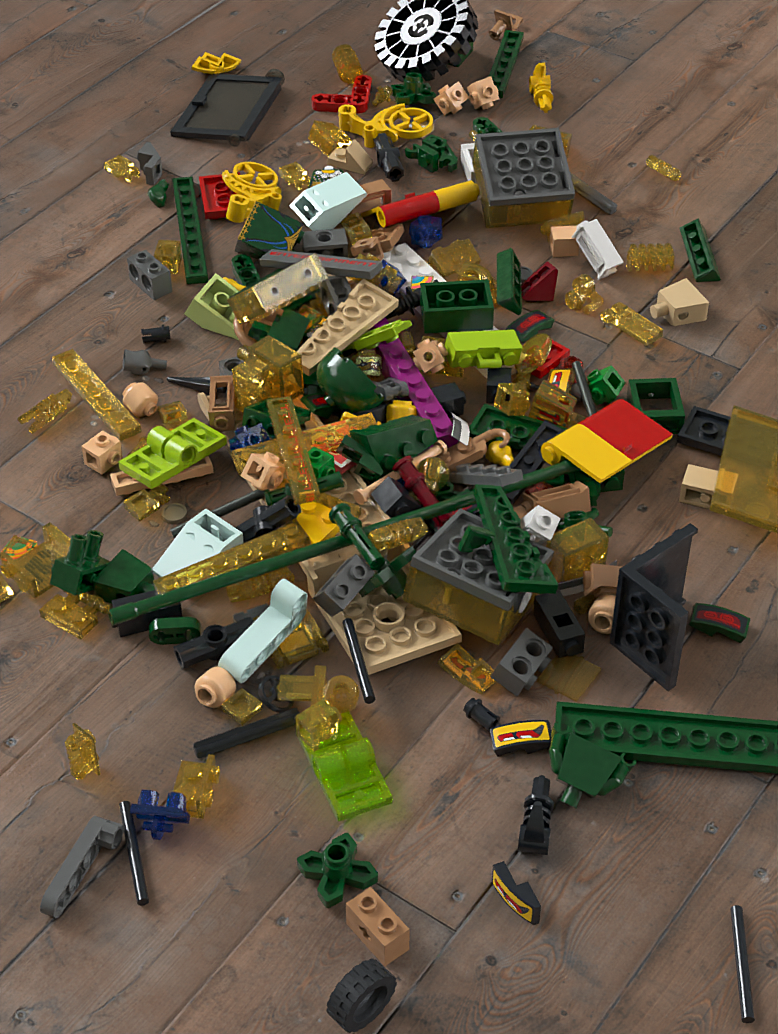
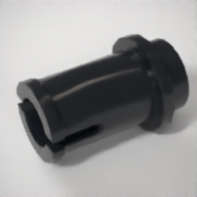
[141,324,171,344]
[463,698,500,732]

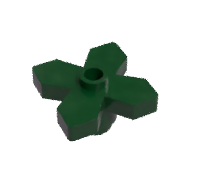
[391,72,436,105]
[358,546,417,599]
[297,833,378,908]

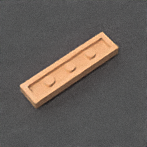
[110,456,214,496]

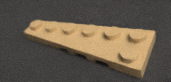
[291,279,399,376]

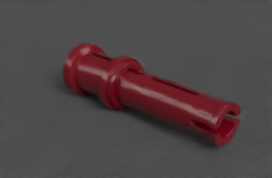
[392,455,451,528]

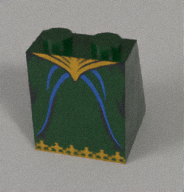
[235,201,305,260]

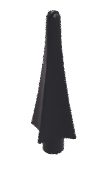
[167,376,227,395]

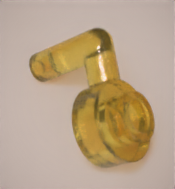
[572,274,604,315]

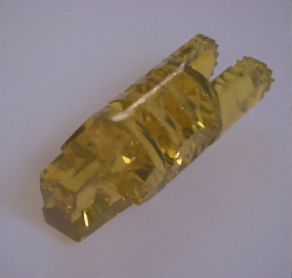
[18,388,73,434]
[368,517,428,552]
[226,567,295,603]

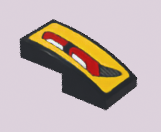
[490,720,552,757]
[492,861,541,925]

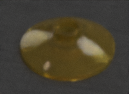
[514,333,552,374]

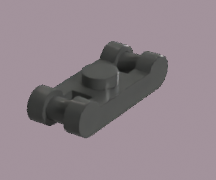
[373,377,409,401]

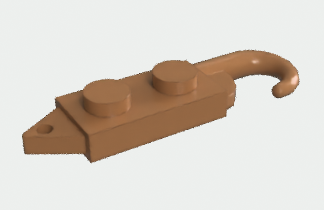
[421,428,510,477]

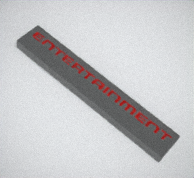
[259,249,383,280]

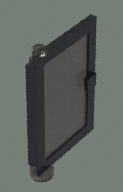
[170,69,285,147]

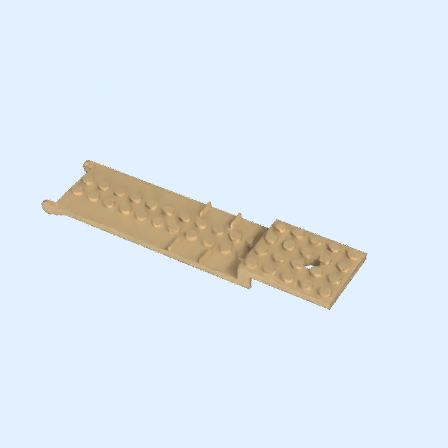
[197,367,462,675]

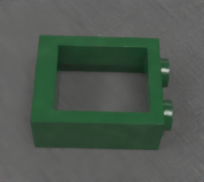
[627,378,685,434]

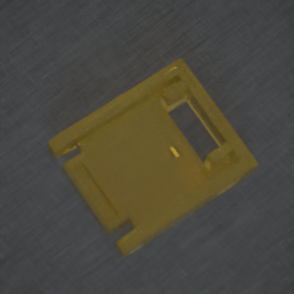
[253,609,329,669]

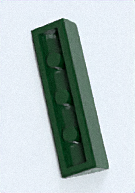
[679,218,721,282]
[497,248,522,315]

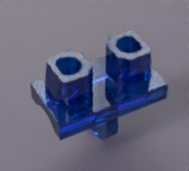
[130,789,190,840]

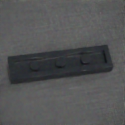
[506,421,565,505]

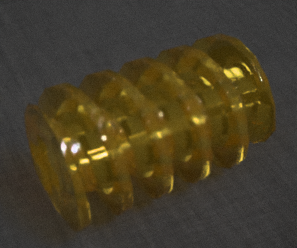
[332,44,363,84]
[626,243,674,272]

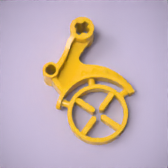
[338,103,433,148]
[222,162,282,223]

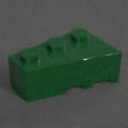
[349,415,438,478]

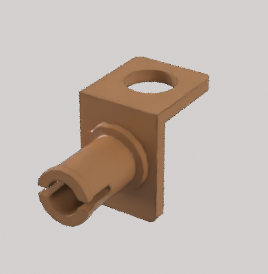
[489,9,523,40]

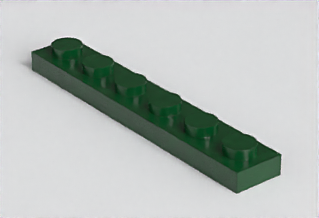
[489,30,524,98]

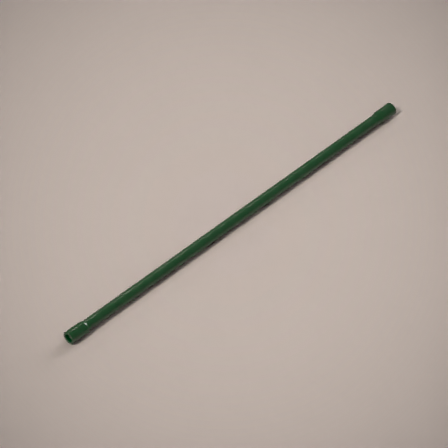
[107,459,581,625]

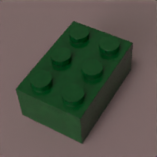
[420,279,494,333]

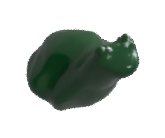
[147,179,169,208]

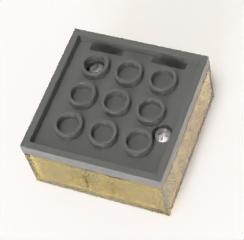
[472,128,575,228]
[402,508,554,645]

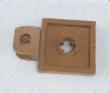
[350,223,405,261]

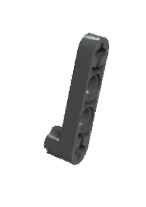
[40,816,124,918]

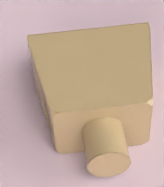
[650,278,709,326]

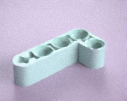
[218,579,308,683]

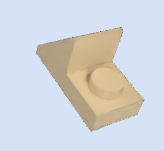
[327,139,373,175]

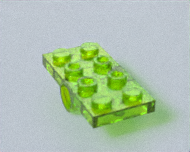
[296,711,393,822]

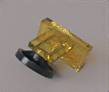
[258,665,327,727]

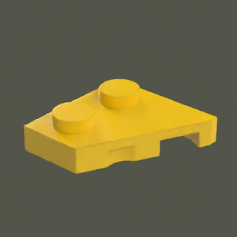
[292,498,340,544]

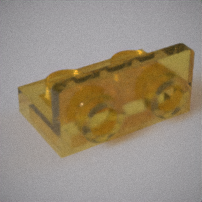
[308,120,353,157]
[427,238,481,278]
[168,754,220,819]

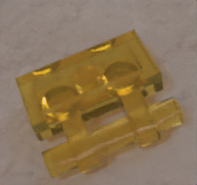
[39,590,110,640]

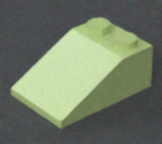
[184,273,239,340]

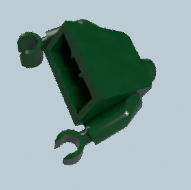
[549,722,636,809]

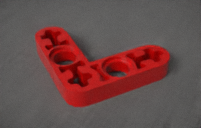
[311,75,372,114]

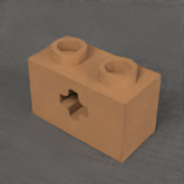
[346,887,410,967]

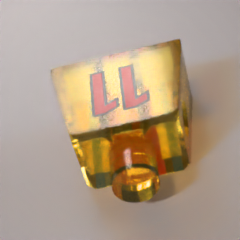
[528,380,586,428]

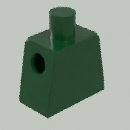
[92,549,160,604]

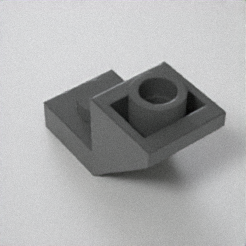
[137,142,162,185]

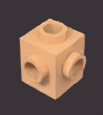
[467,77,499,110]
[434,81,469,115]
[413,338,448,374]
[81,431,123,475]
[241,452,287,491]

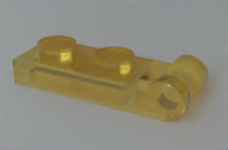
[340,212,373,245]
[600,302,663,346]

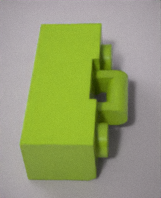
[445,330,523,369]

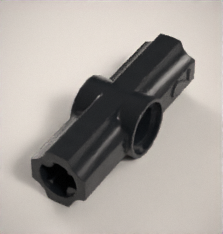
[373,133,404,182]
[235,495,301,548]
[173,617,254,668]

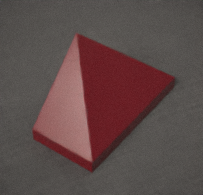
[521,261,558,301]

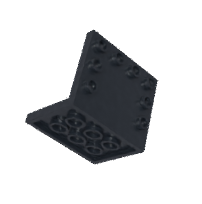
[610,523,698,691]

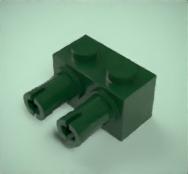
[50,530,110,596]

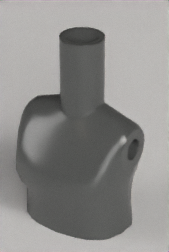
[123,349,167,375]

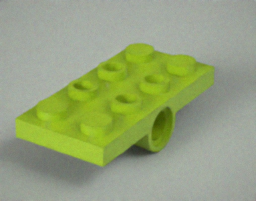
[118,418,227,489]

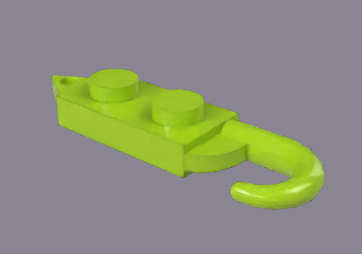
[341,319,412,352]

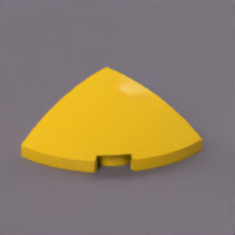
[191,52,241,74]

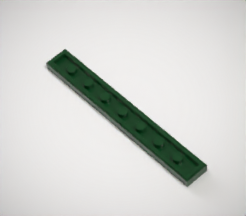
[172,177,208,284]

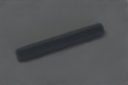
[193,708,301,758]

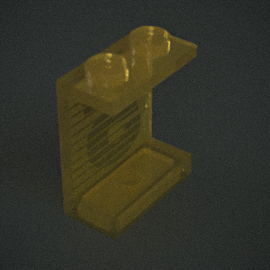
[0,522,71,598]

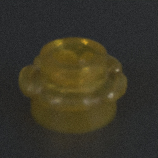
[565,289,586,310]

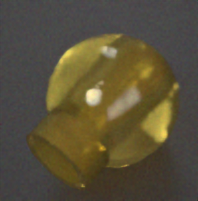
[416,457,450,497]

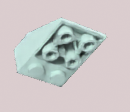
[289,172,368,231]
[152,509,244,589]

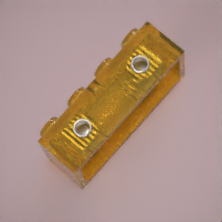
[227,253,329,325]

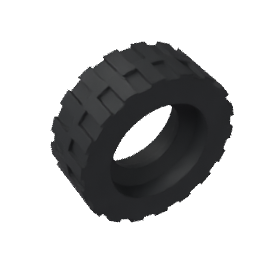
[326,958,397,1033]

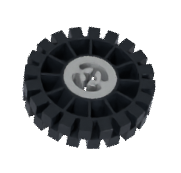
[375,0,478,82]

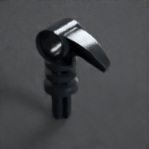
[518,775,554,855]

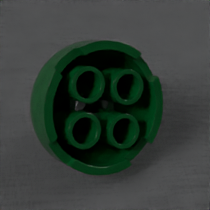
[316,347,385,413]

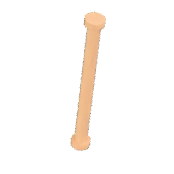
[353,440,447,505]

